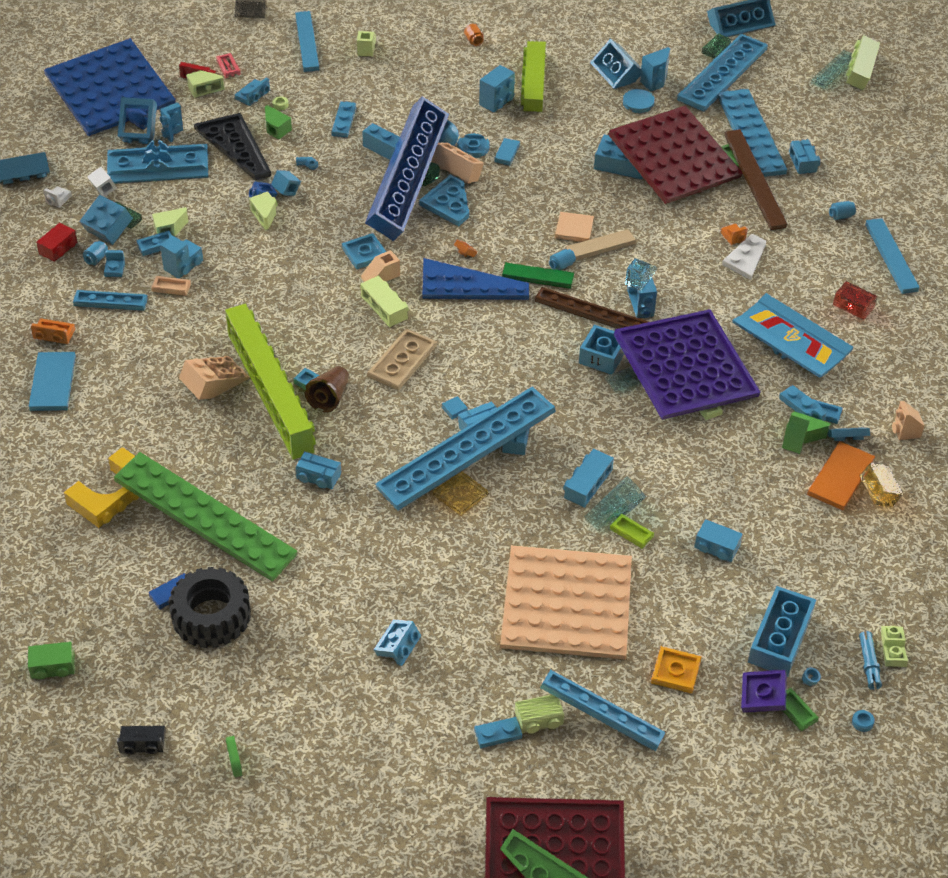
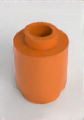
[464,24,484,46]

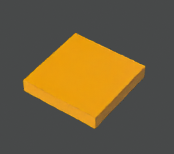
[651,646,702,694]

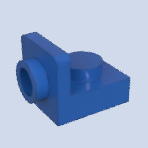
[249,181,277,199]

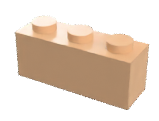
[431,142,484,184]

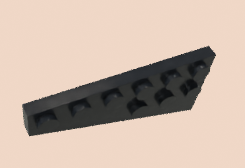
[194,113,271,180]

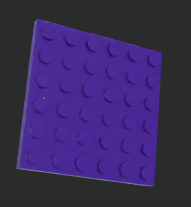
[614,309,761,420]

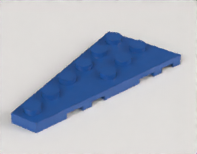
[422,258,529,300]

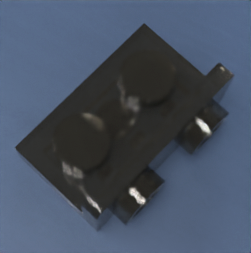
[234,0,268,18]

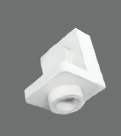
[43,186,72,208]

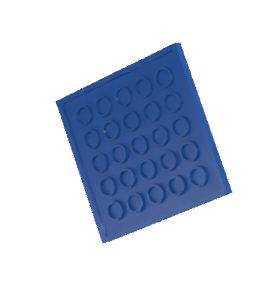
[44,38,176,136]

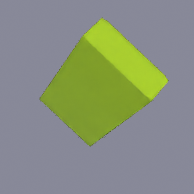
[610,514,654,549]

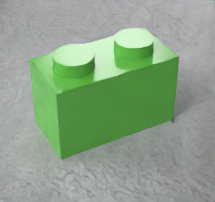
[28,642,75,679]

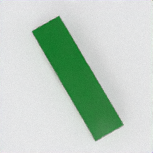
[502,262,574,289]

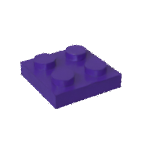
[741,670,787,713]

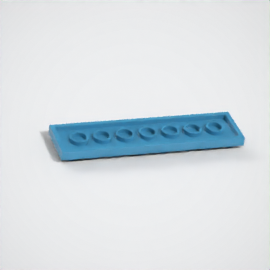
[677,34,768,112]
[718,89,787,177]

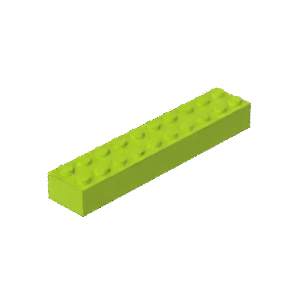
[225,303,316,460]

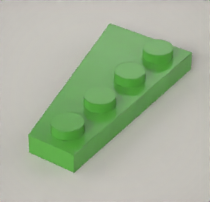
[500,830,587,878]

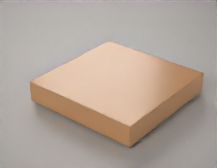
[555,212,594,242]

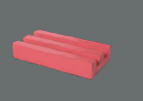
[216,53,241,78]

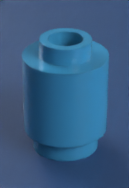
[829,201,856,220]
[83,241,108,266]
[549,249,576,270]

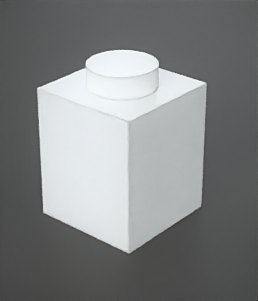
[87,167,117,197]

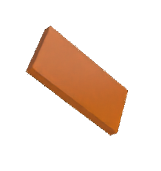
[807,441,875,511]

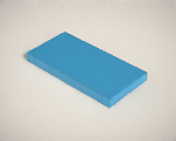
[29,352,76,411]

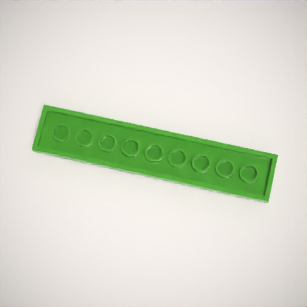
[114,452,297,581]

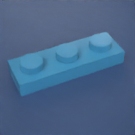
[332,101,356,138]

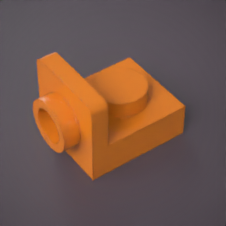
[720,223,748,245]

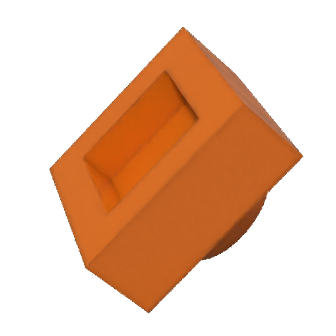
[454,239,478,257]

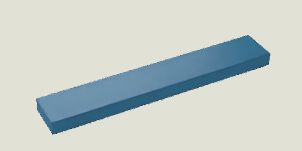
[295,11,319,72]
[865,218,920,294]
[540,670,666,752]

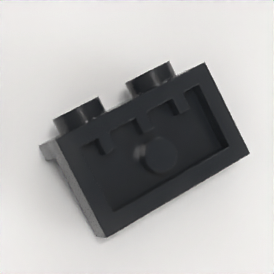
[117,725,166,755]

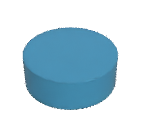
[852,710,875,732]

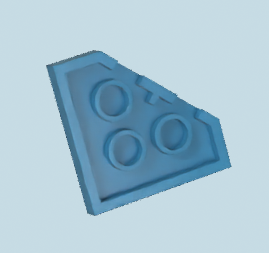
[419,174,469,226]

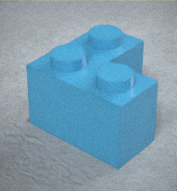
[160,235,203,279]

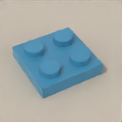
[342,233,386,270]

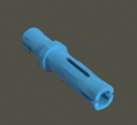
[859,631,882,690]

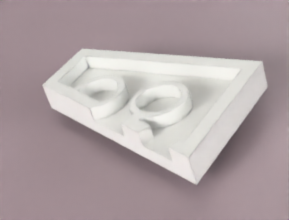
[722,234,766,280]

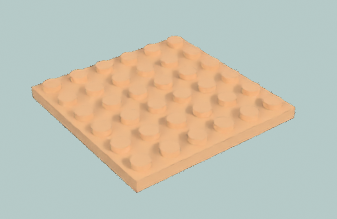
[500,545,632,660]

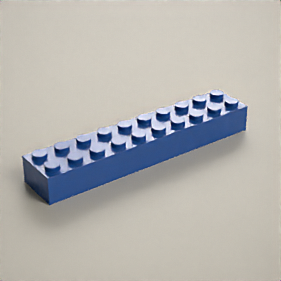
[365,96,449,241]

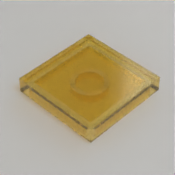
[433,471,488,516]

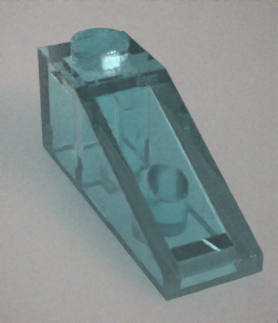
[584,476,647,530]

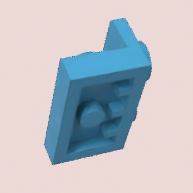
[234,78,270,106]
[159,102,183,142]
[374,619,421,666]

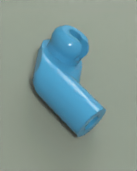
[296,157,318,170]

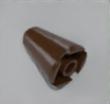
[304,366,349,413]

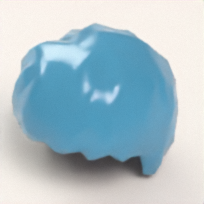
[438,119,459,146]

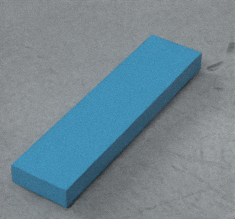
[73,290,148,311]

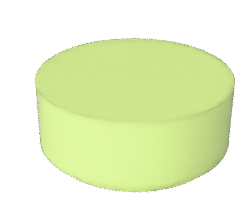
[272,96,289,110]

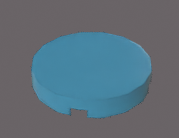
[623,89,655,113]
[457,133,490,158]

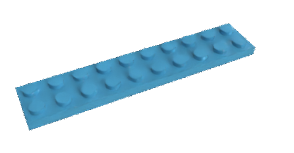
[375,386,556,511]

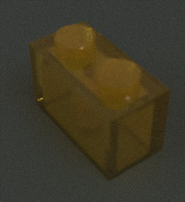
[860,463,904,507]

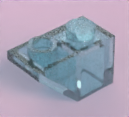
[625,258,658,291]

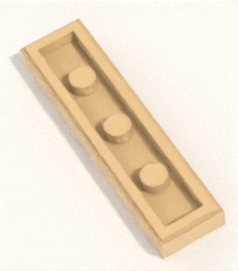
[566,229,636,261]

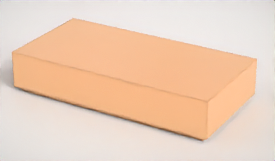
[152,276,191,296]

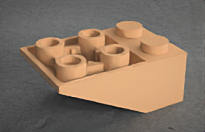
[179,356,250,400]

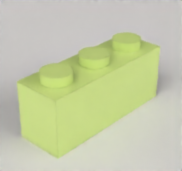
[360,276,409,327]

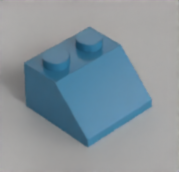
[640,47,670,92]

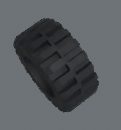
[169,567,251,648]

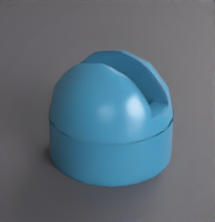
[802,667,821,686]

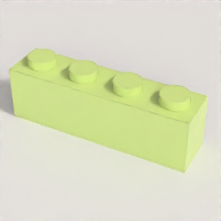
[846,35,880,90]

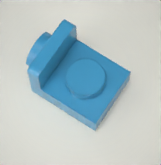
[104,250,125,277]

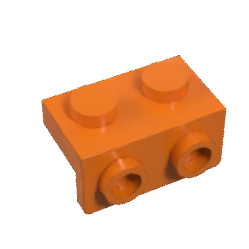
[31,318,76,344]

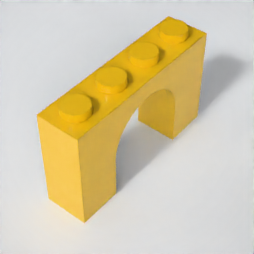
[64,447,139,528]

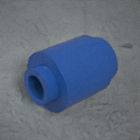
[128,108,148,130]

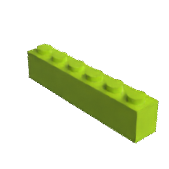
[520,41,546,112]

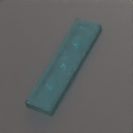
[811,50,852,89]

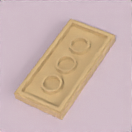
[367,328,437,391]

